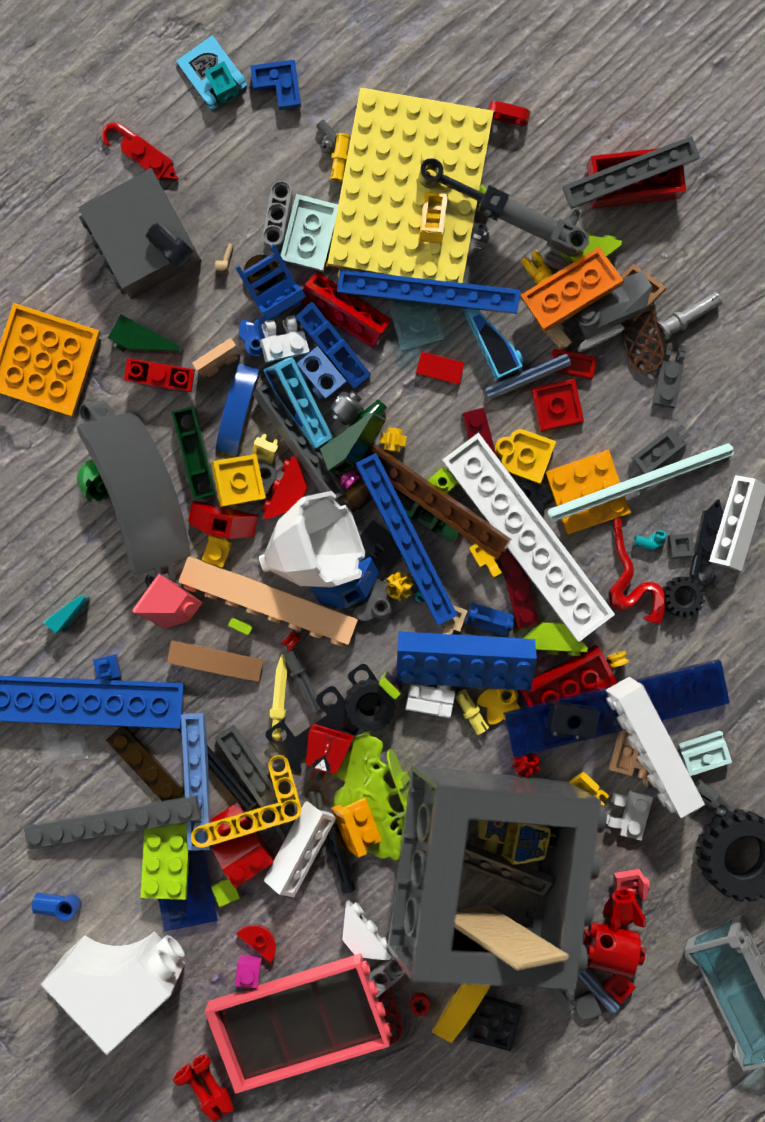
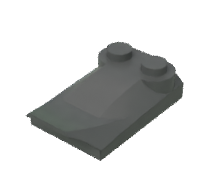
[572,271,653,340]

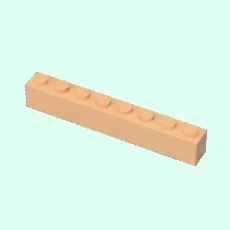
[179,557,358,647]

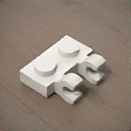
[260,315,310,363]
[606,790,653,841]

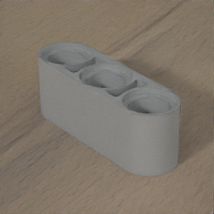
[263,181,293,250]

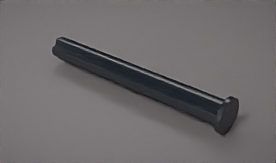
[177,727,258,812]

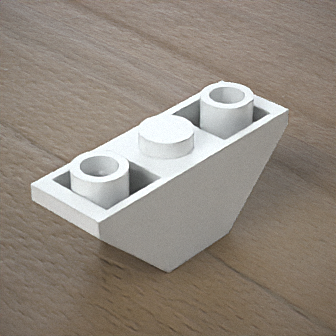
[342,899,392,960]

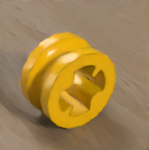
[607,651,629,668]

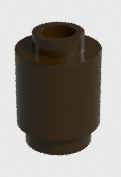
[342,480,372,513]

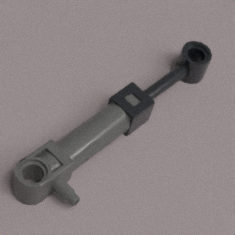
[418,158,589,257]

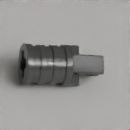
[694,779,731,816]

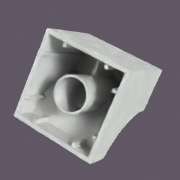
[41,931,185,1055]

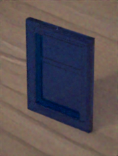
[158,850,218,931]

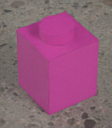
[235,955,262,988]

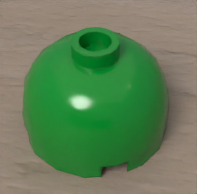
[77,459,109,502]

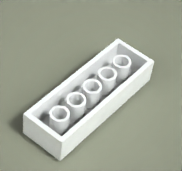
[606,677,705,818]

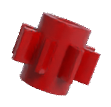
[512,749,541,778]

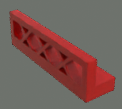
[301,272,392,348]

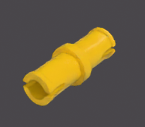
[330,133,351,182]

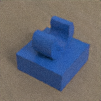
[93,654,122,680]

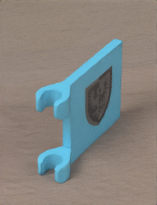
[176,35,247,110]

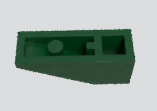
[108,314,184,354]

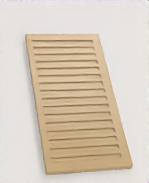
[454,905,568,970]

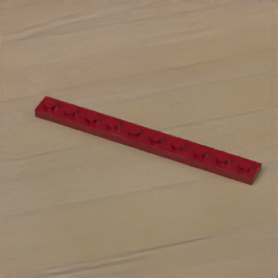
[462,407,540,629]

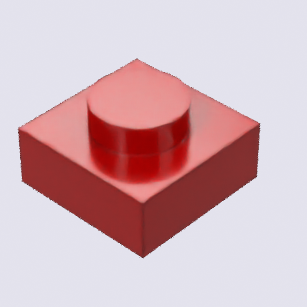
[603,974,636,1003]

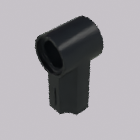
[145,221,194,269]

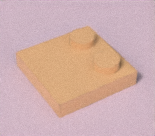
[192,338,241,378]

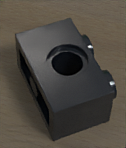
[546,700,600,741]

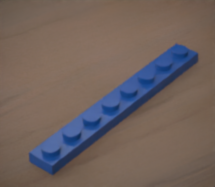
[337,269,521,314]
[355,453,458,626]

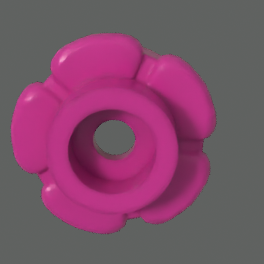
[341,471,361,491]

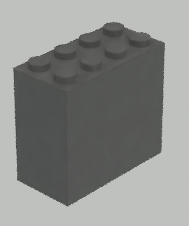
[78,168,202,299]

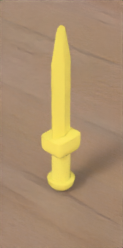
[270,654,287,741]

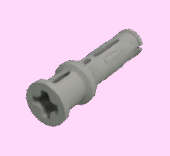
[657,292,723,341]

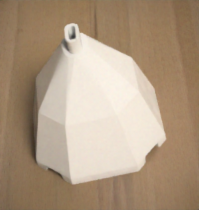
[259,491,365,587]

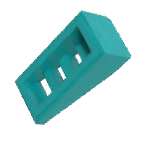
[43,595,90,633]

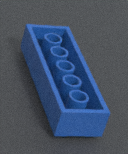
[396,631,537,690]

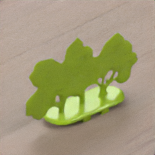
[332,732,410,861]

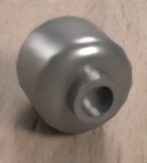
[331,391,364,425]

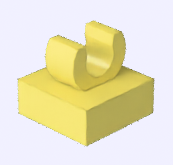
[251,434,278,465]

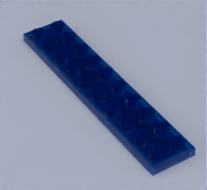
[503,659,730,758]

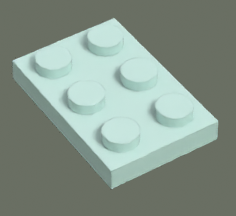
[281,194,338,272]

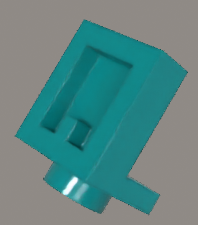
[204,61,239,104]

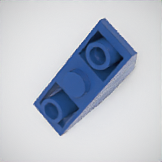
[310,557,379,608]

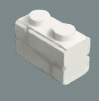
[405,684,455,718]

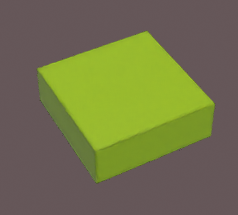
[228,617,254,635]
[211,878,241,907]

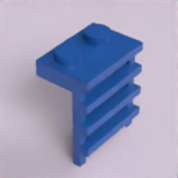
[235,244,306,320]

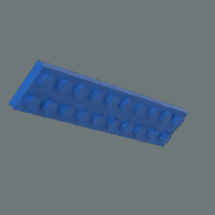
[0,676,185,729]

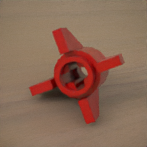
[604,889,646,932]

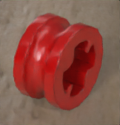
[280,630,302,652]
[410,992,430,1016]

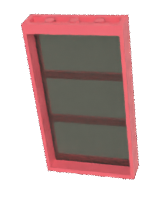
[205,953,393,1094]

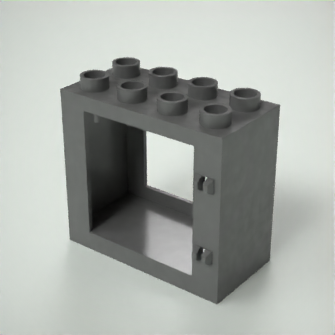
[387,766,607,989]

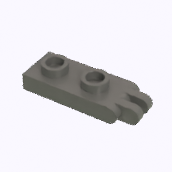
[631,424,690,474]

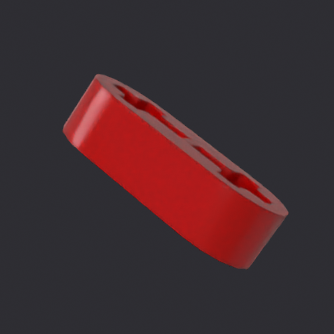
[488,101,531,126]

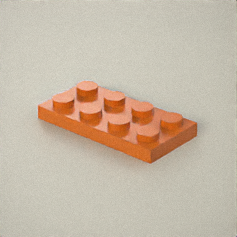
[520,247,624,333]

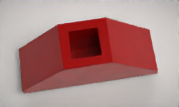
[123,358,195,392]
[262,456,308,520]
[188,500,258,539]

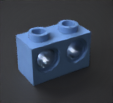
[297,346,347,401]

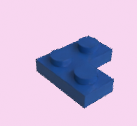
[250,59,301,110]

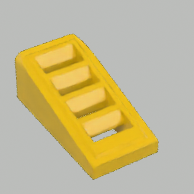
[420,192,448,243]

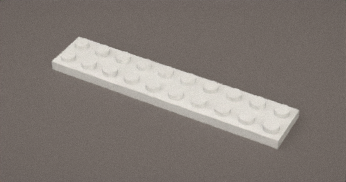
[442,433,615,642]

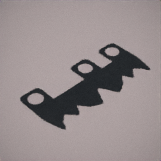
[265,664,381,773]

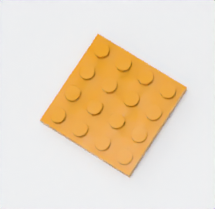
[0,303,101,417]

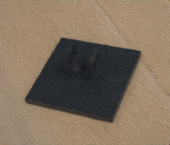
[359,520,401,580]

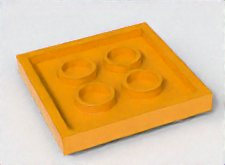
[545,450,631,535]

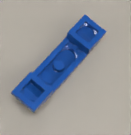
[215,364,260,456]

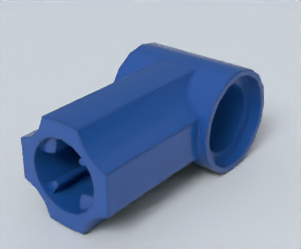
[32,892,81,921]

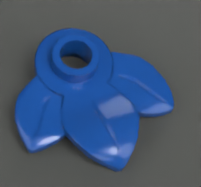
[239,316,280,357]

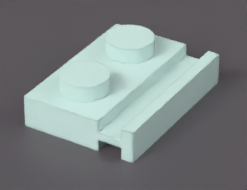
[678,731,732,776]

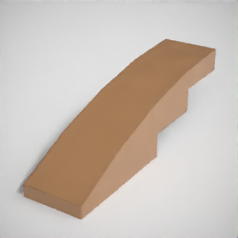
[166,640,263,682]

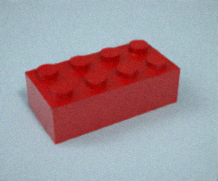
[586,148,687,209]

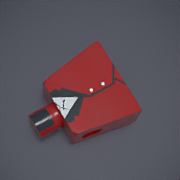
[306,723,354,781]

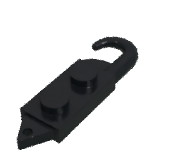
[690,499,724,587]

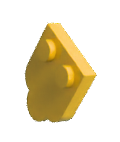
[495,429,556,484]

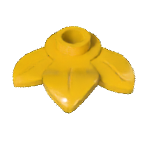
[477,689,521,725]

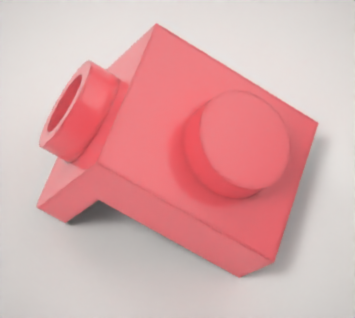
[613,869,650,901]

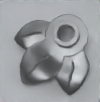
[353,578,392,621]

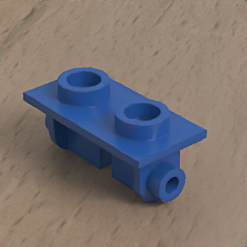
[465,602,514,637]

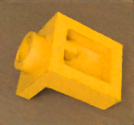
[202,535,232,568]

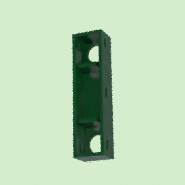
[172,406,218,500]

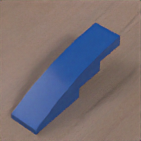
[295,302,371,389]

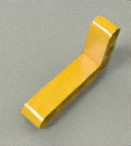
[191,755,301,848]

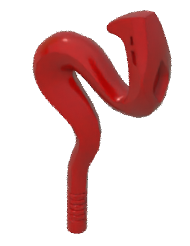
[609,518,665,624]

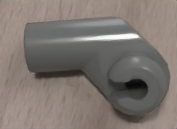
[316,119,336,154]

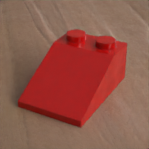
[211,801,275,888]

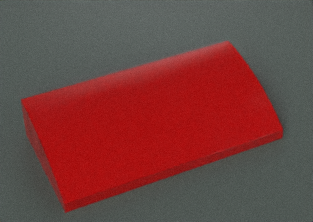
[519,645,617,729]

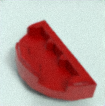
[236,924,276,962]

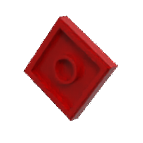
[531,378,584,432]

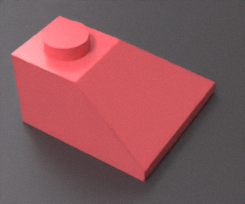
[132,574,202,629]

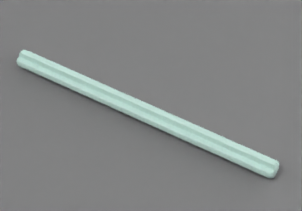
[548,443,734,522]

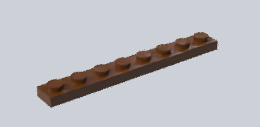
[362,442,512,560]

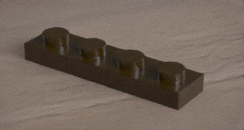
[106,727,184,801]

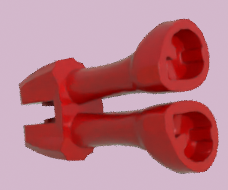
[172,1054,234,1122]

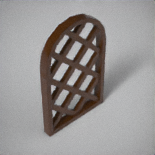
[621,310,665,373]

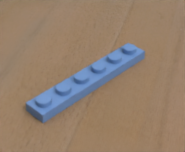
[181,713,212,850]

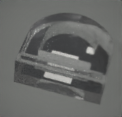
[469,223,490,251]

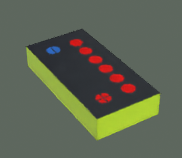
[379,671,402,699]

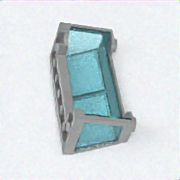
[684,915,765,1071]

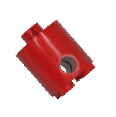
[582,922,646,978]

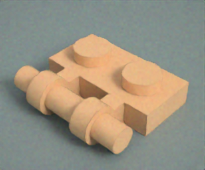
[609,726,648,779]

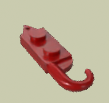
[101,122,179,181]

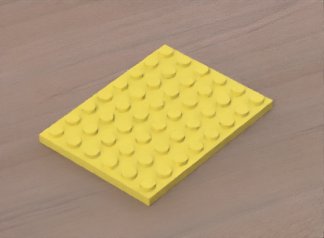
[328,88,494,283]

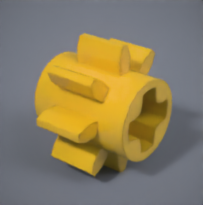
[380,427,407,453]
[385,571,414,601]

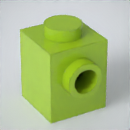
[428,466,458,493]

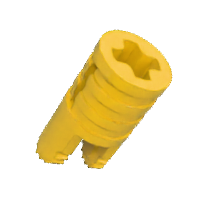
[520,250,554,284]

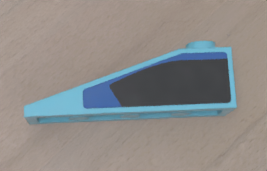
[462,308,524,381]
[263,357,333,448]

